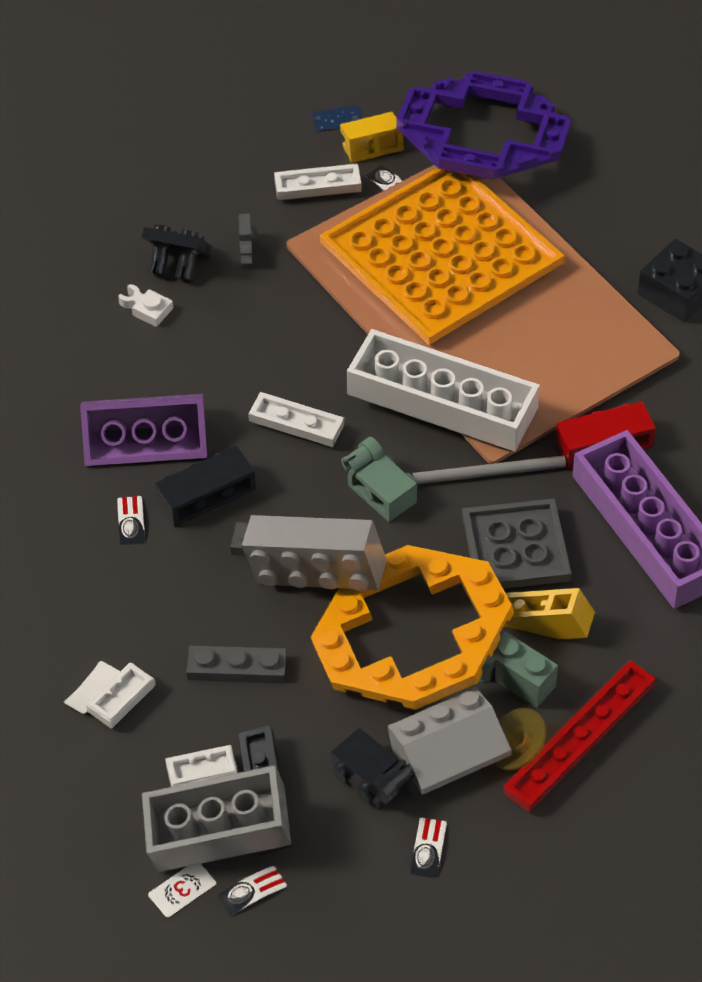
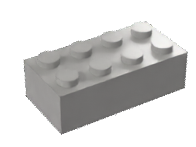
[241,515,387,591]
[142,765,291,872]

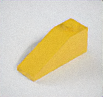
[504,588,595,639]

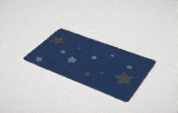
[312,106,362,131]

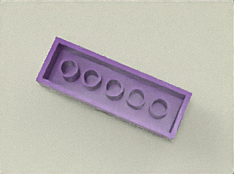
[572,430,702,609]

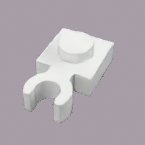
[118,284,173,327]

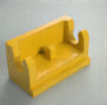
[340,112,404,163]

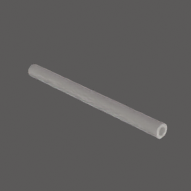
[412,456,566,485]

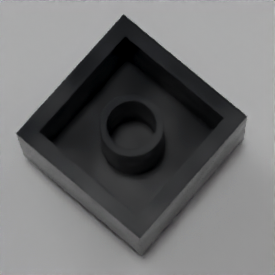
[637,238,702,323]

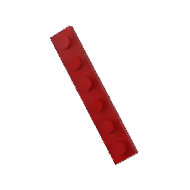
[503,660,656,813]

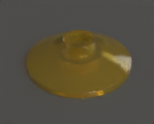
[494,708,547,771]

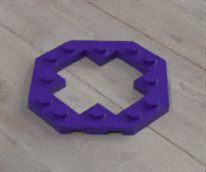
[396,71,571,180]

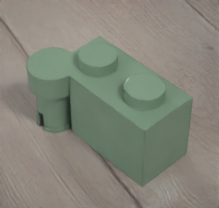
[341,437,417,522]
[479,631,558,708]

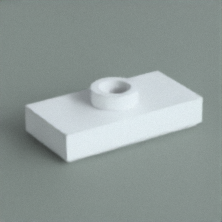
[86,662,155,729]
[165,745,238,787]

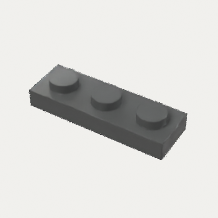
[186,645,287,683]

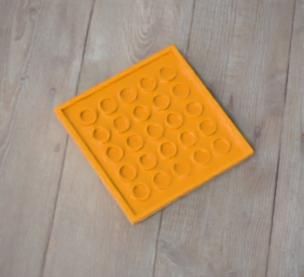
[320,168,565,345]

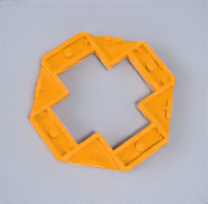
[311,545,514,710]

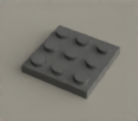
[462,498,571,589]

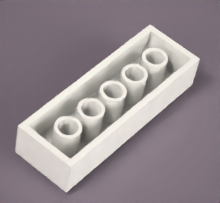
[347,329,540,452]

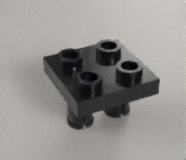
[142,224,212,281]

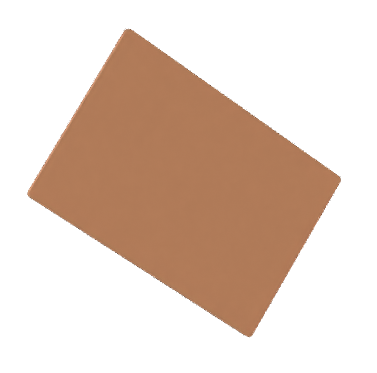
[287,165,680,464]

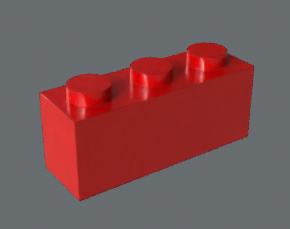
[555,401,656,469]

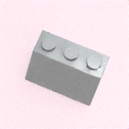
[388,687,512,794]

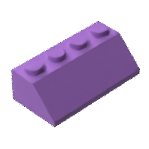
[80,394,207,466]

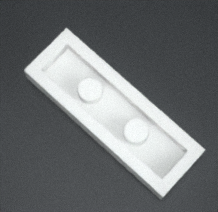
[274,164,361,200]
[248,392,344,447]

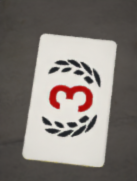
[148,864,216,918]

